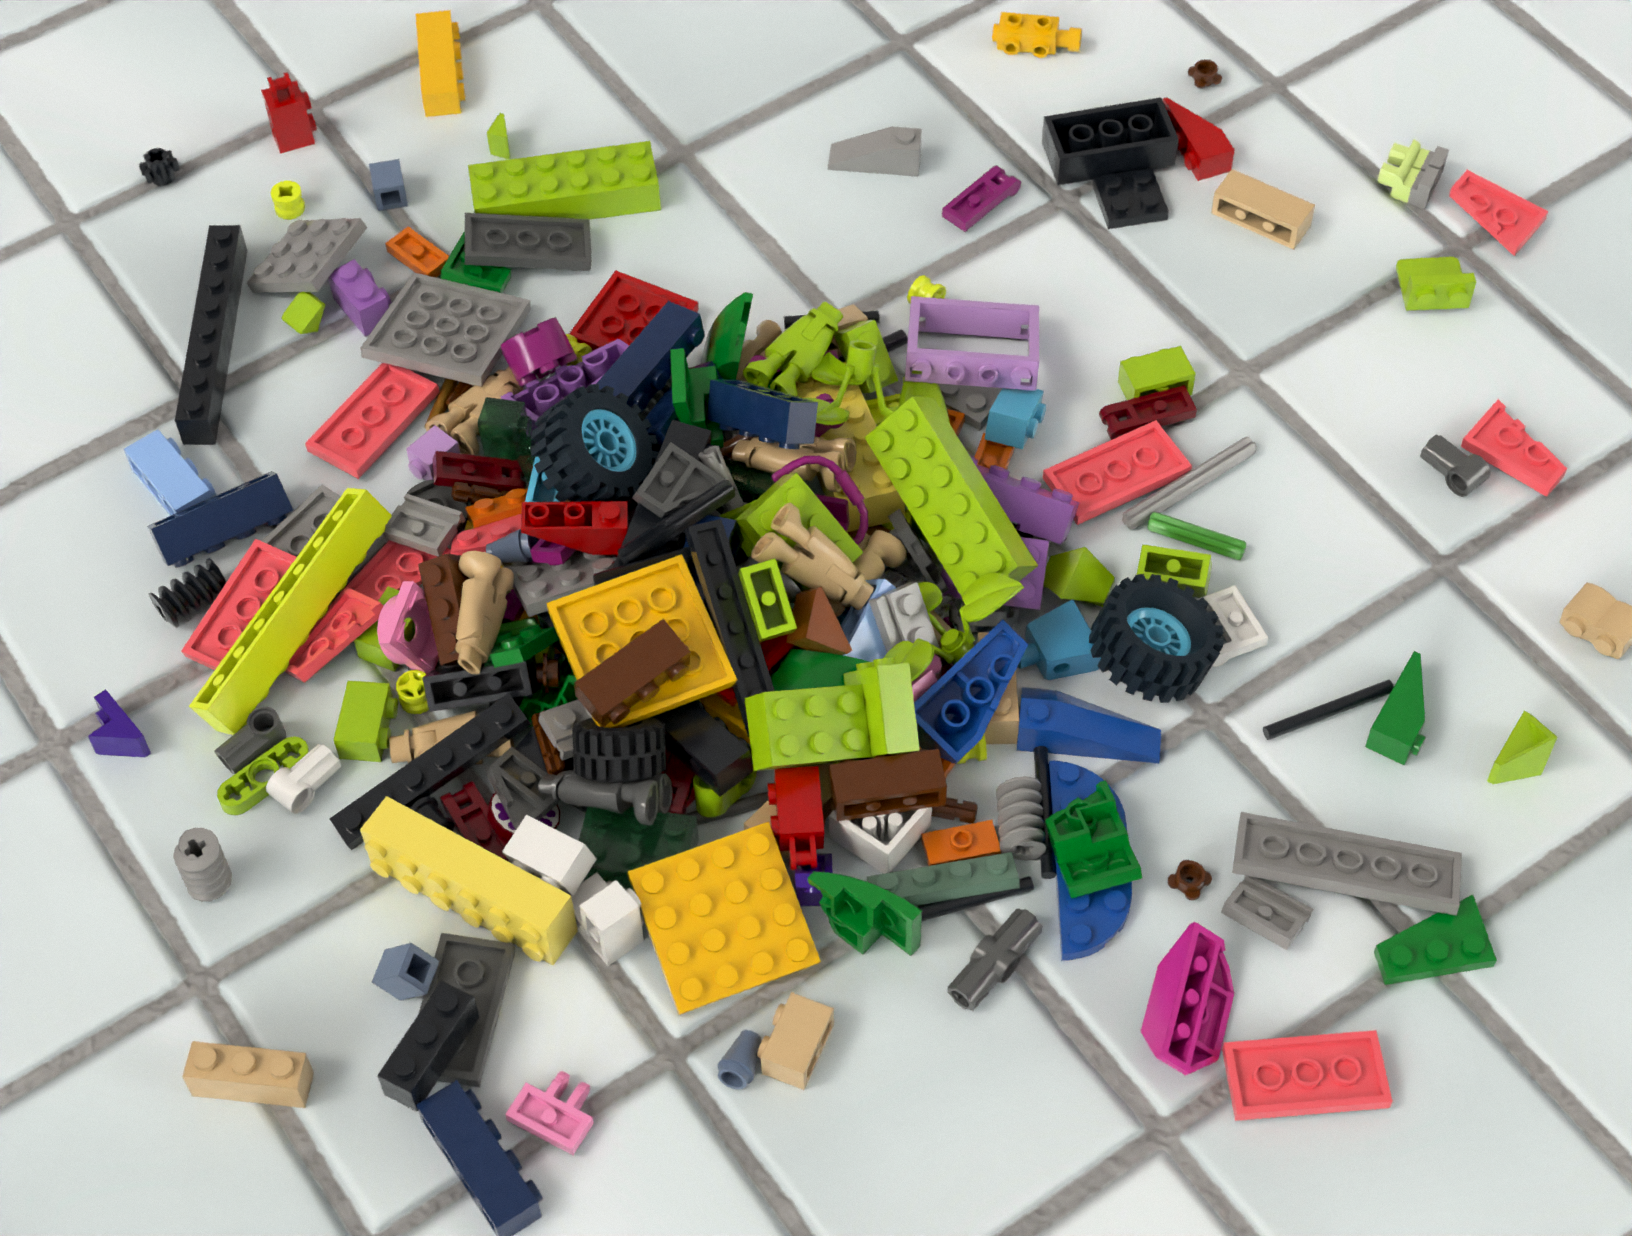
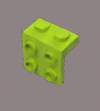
[1396,257,1476,311]

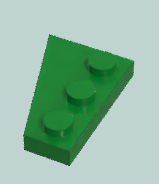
[1374,894,1497,985]

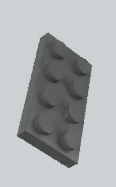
[464,213,592,271]
[418,933,516,1087]

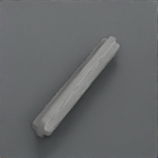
[1122,437,1257,529]

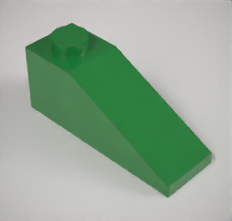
[1365,651,1426,766]

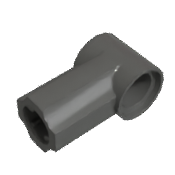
[1420,434,1491,497]
[214,706,286,774]

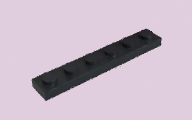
[684,519,775,737]
[329,693,531,851]

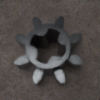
[139,148,180,186]

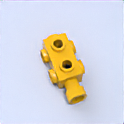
[992,12,1082,58]

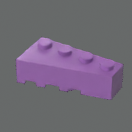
[500,339,629,443]
[970,456,1080,544]

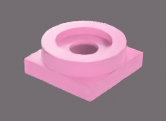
[377,581,439,674]

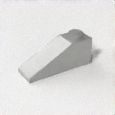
[828,126,922,177]

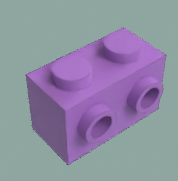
[328,259,391,337]

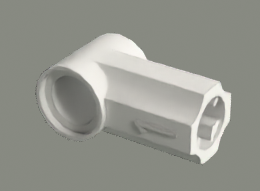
[266,744,341,814]

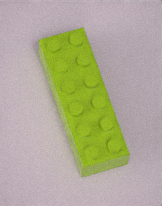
[468,141,661,220]
[864,396,1038,596]

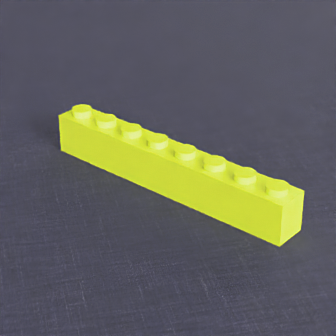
[189,488,392,735]

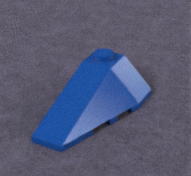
[914,620,1028,764]
[1016,687,1161,763]

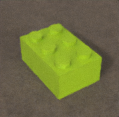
[735,472,864,591]
[745,684,871,771]

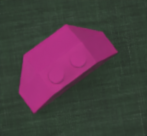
[1140,922,1234,1075]

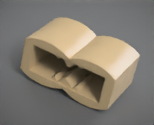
[1559,582,1632,659]

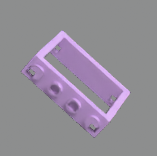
[905,296,1039,391]

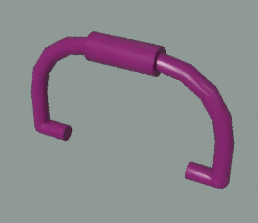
[772,456,868,545]

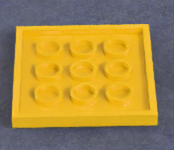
[547,554,737,728]
[627,821,821,1016]

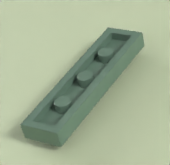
[867,852,1020,906]

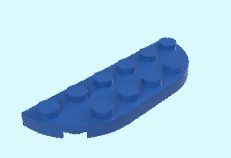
[1049,761,1132,961]

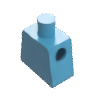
[1017,600,1101,680]

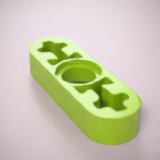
[217,737,310,815]

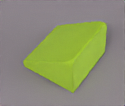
[486,113,510,159]
[281,292,326,334]

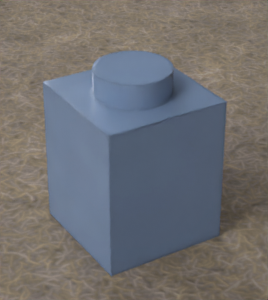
[369,159,408,211]
[371,943,439,1001]

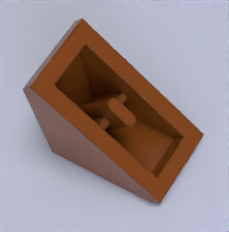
[786,586,853,655]

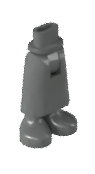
[538,770,673,825]

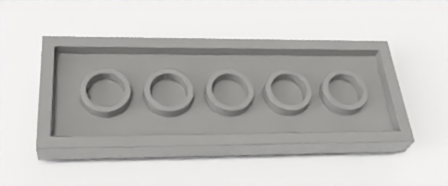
[1232,812,1462,915]

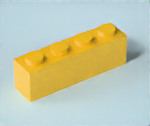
[415,10,466,117]

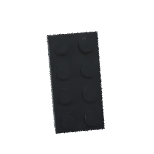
[1042,97,1179,185]

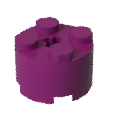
[500,317,578,387]

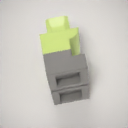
[1377,139,1449,209]

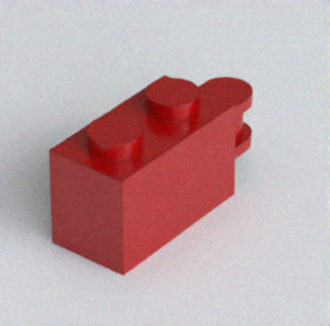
[261,72,317,154]
[767,766,824,870]

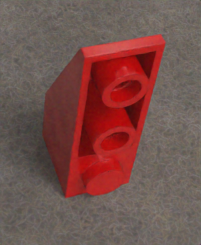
[1163,97,1235,181]
[521,501,628,555]

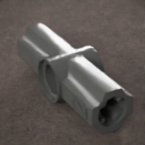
[947,908,1043,1011]

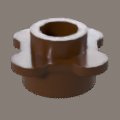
[1188,59,1222,88]
[536,653,560,694]
[1167,860,1212,900]

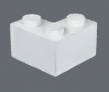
[829,807,932,874]
[502,815,597,897]
[571,873,644,966]

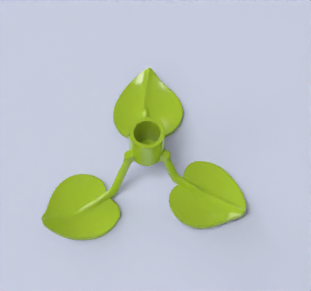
[805,341,899,425]
[884,573,1024,682]

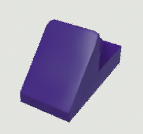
[88,689,151,757]
[795,853,833,906]

